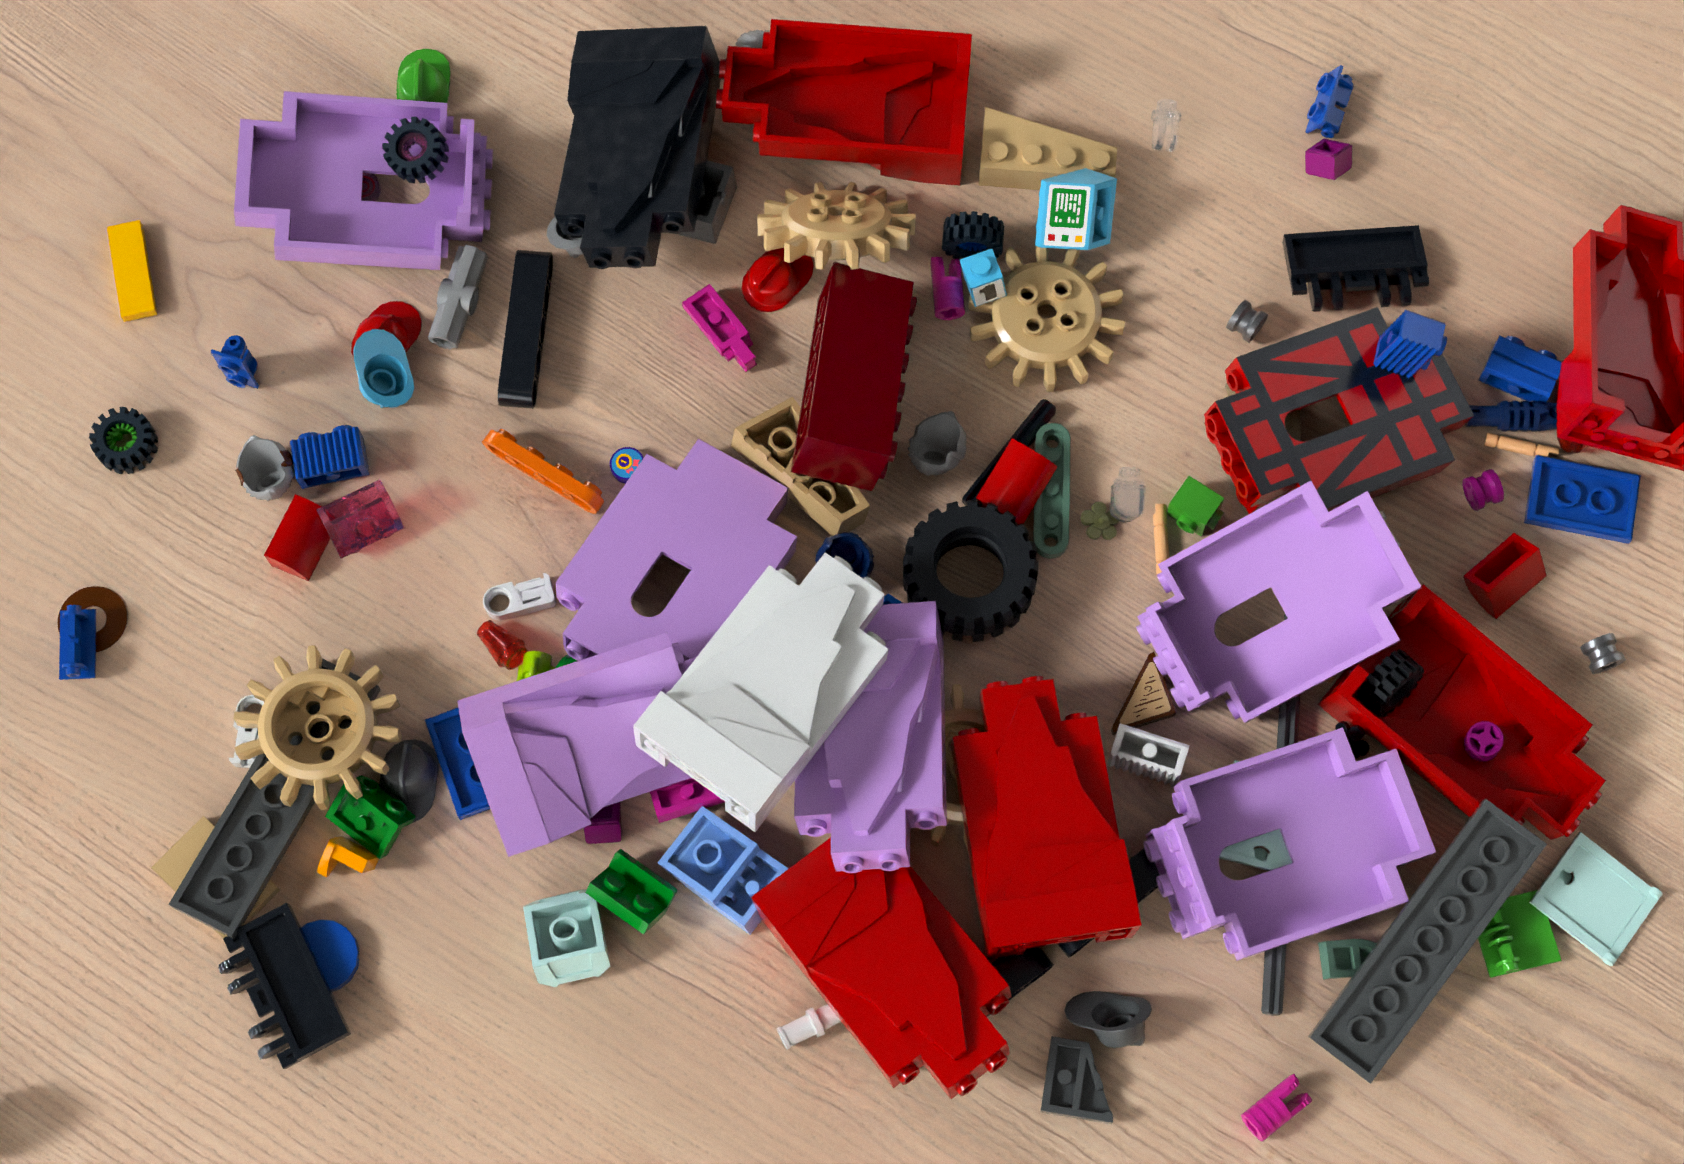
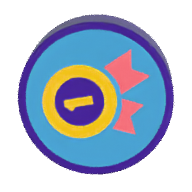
[610,447,643,484]

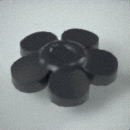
[1335,721,1370,759]

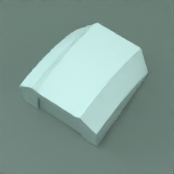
[523,889,610,988]

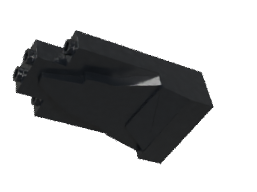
[554,26,721,269]

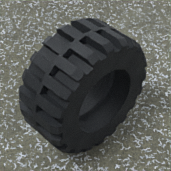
[903,500,1039,642]

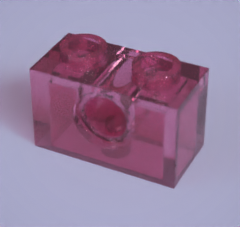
[317,479,404,558]

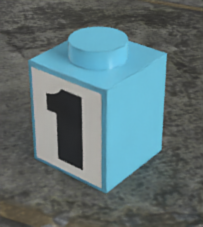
[960,248,1007,307]

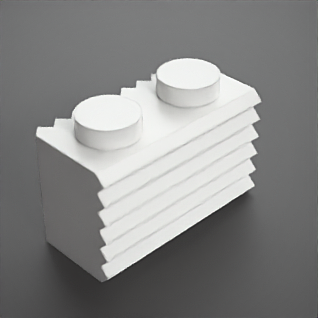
[1107,723,1190,787]

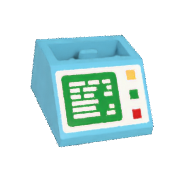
[1035,168,1117,250]

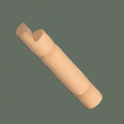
[1484,432,1559,457]
[1153,504,1170,575]

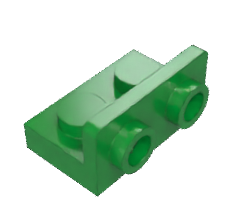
[325,775,416,859]
[585,849,677,935]

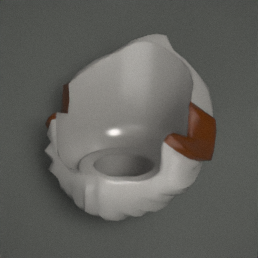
[235,435,295,501]

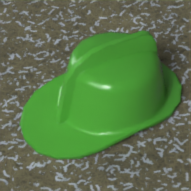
[396,49,450,103]

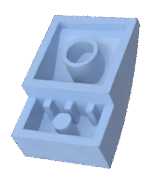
[657,806,789,935]

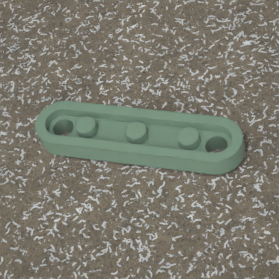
[1033,423,1070,559]

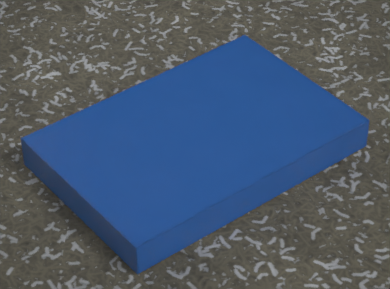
[1524,455,1641,544]
[425,708,490,820]

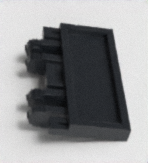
[1282,225,1429,312]
[218,903,351,1069]

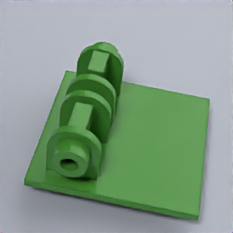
[1478,890,1562,978]

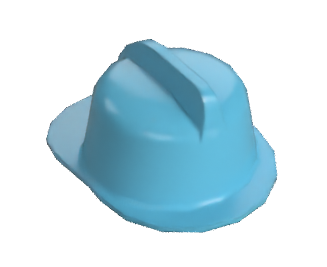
[353,329,414,408]

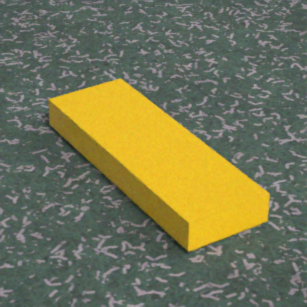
[107,220,157,322]

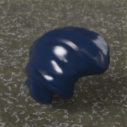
[815,532,874,578]

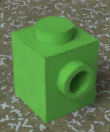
[1167,476,1225,537]

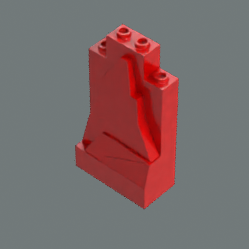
[716,19,972,186]
[1557,205,1684,471]
[1318,584,1606,840]
[951,676,1142,959]
[751,837,1012,1099]

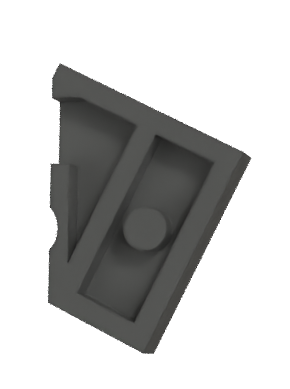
[1040,1036,1113,1124]

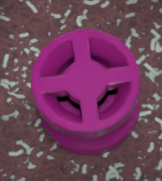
[1462,469,1504,511]
[1464,721,1504,762]

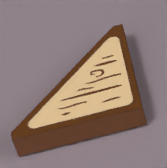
[1111,652,1176,735]

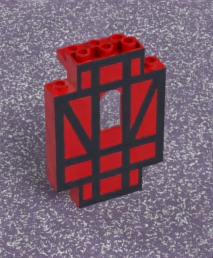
[1204,307,1474,514]

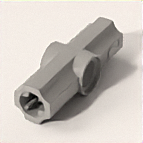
[428,245,488,350]

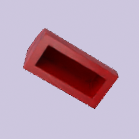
[976,438,1058,525]
[264,494,339,581]
[1463,533,1547,619]

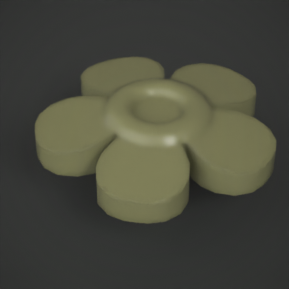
[1080,502,1120,540]

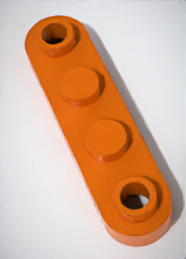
[482,429,604,514]

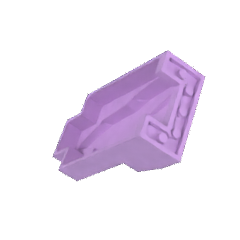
[794,601,947,873]
[457,632,696,857]

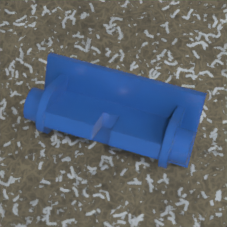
[1305,65,1354,138]
[211,335,259,389]
[59,605,96,680]

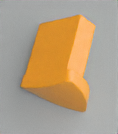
[317,836,379,877]

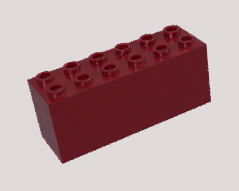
[791,262,917,491]

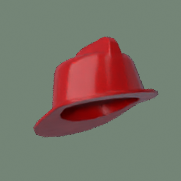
[741,248,814,312]
[351,301,422,358]

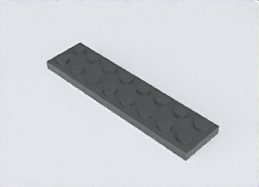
[169,658,380,940]
[1308,799,1547,1084]

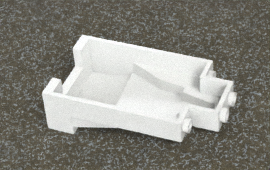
[633,553,889,832]

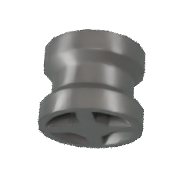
[1226,300,1268,343]
[1580,633,1626,674]

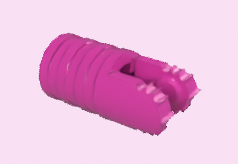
[930,256,965,320]
[1241,1074,1312,1142]

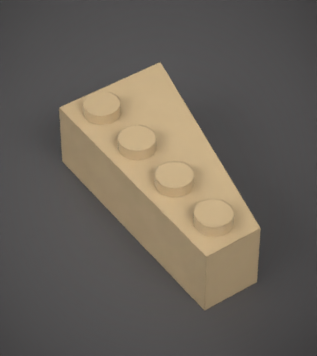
[979,107,1117,190]
[731,397,870,536]

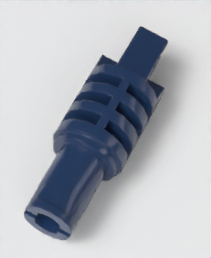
[1466,401,1557,432]

